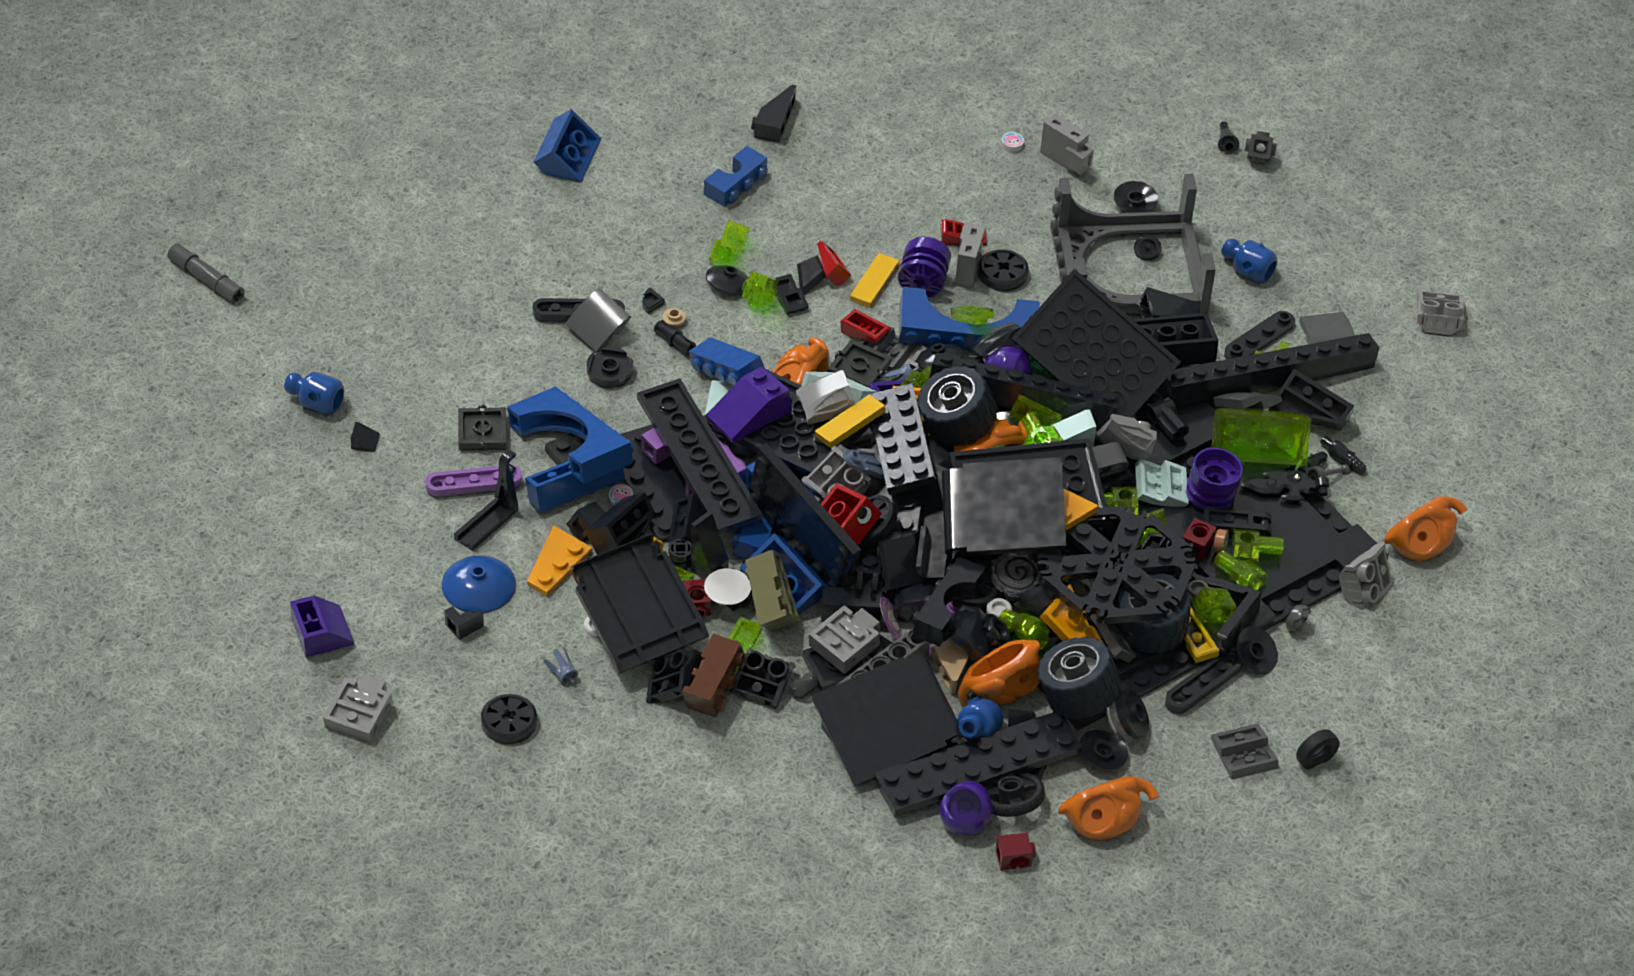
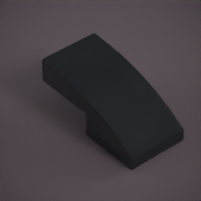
[769,274,809,314]

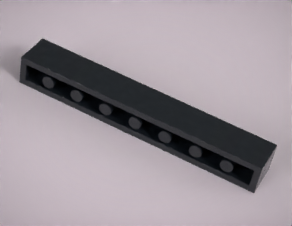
[929,353,1121,429]

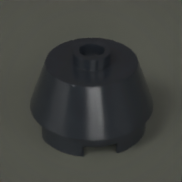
[1014,584,1057,624]

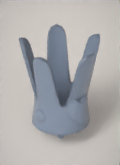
[884,363,919,381]
[543,649,578,684]

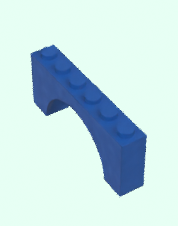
[899,287,1040,350]
[507,386,634,484]

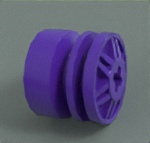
[897,236,951,297]
[1186,447,1243,510]

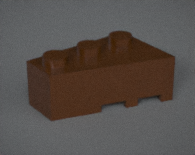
[682,634,745,718]

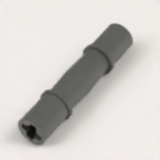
[167,243,245,304]

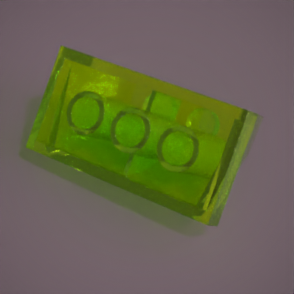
[1212,408,1311,466]

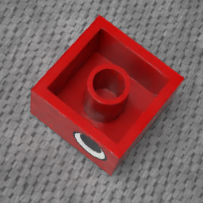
[821,483,882,545]

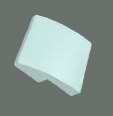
[1135,458,1189,507]

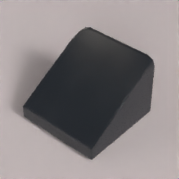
[350,422,380,452]

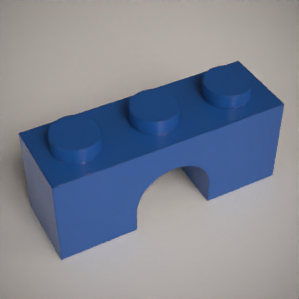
[704,146,768,207]

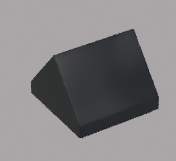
[1007,709,1035,728]

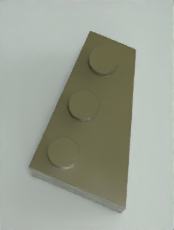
[745,550,801,632]

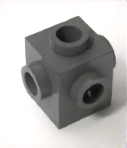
[1244,131,1277,164]

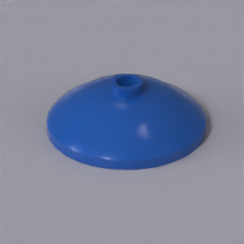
[442,555,516,613]

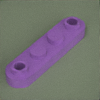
[425,465,522,497]

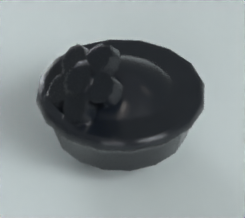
[1134,234,1162,260]

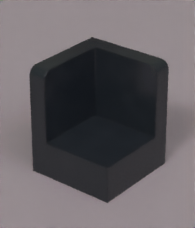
[566,501,605,542]
[444,606,484,640]

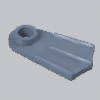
[843,449,884,479]

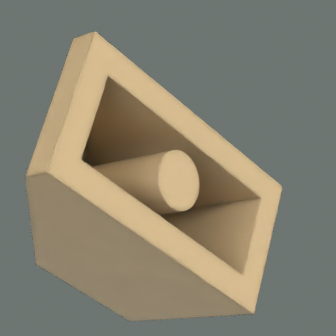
[930,639,971,695]

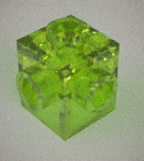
[742,271,779,308]
[1192,587,1237,624]

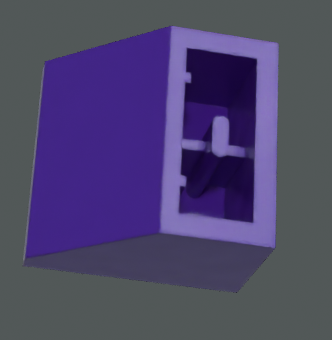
[290,595,354,657]

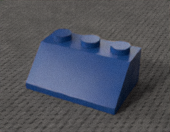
[533,109,602,183]
[740,533,828,614]

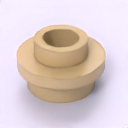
[663,308,686,328]

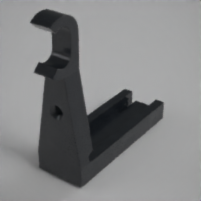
[454,449,518,551]
[1191,565,1261,654]

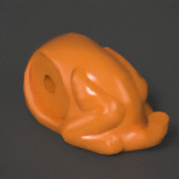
[772,337,829,385]
[953,419,1032,452]
[1384,496,1468,562]
[958,640,1041,707]
[1058,776,1159,841]

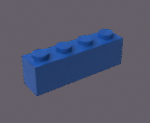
[689,337,765,386]
[525,461,625,512]
[730,484,773,560]

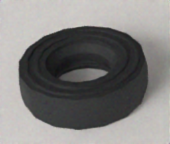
[1296,729,1340,769]

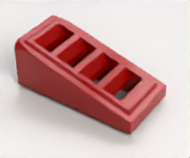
[940,219,986,246]
[817,241,851,286]
[840,309,891,343]

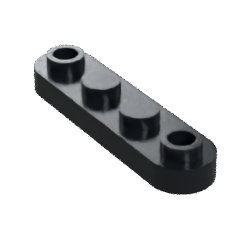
[532,298,625,321]
[1224,311,1295,360]
[1165,650,1242,713]

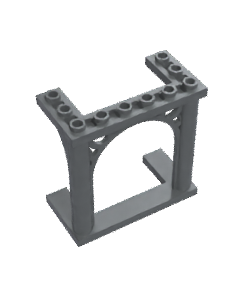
[1050,173,1216,314]

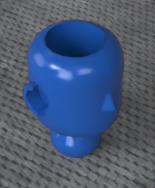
[1221,238,1278,284]
[284,372,345,415]
[957,696,1004,740]

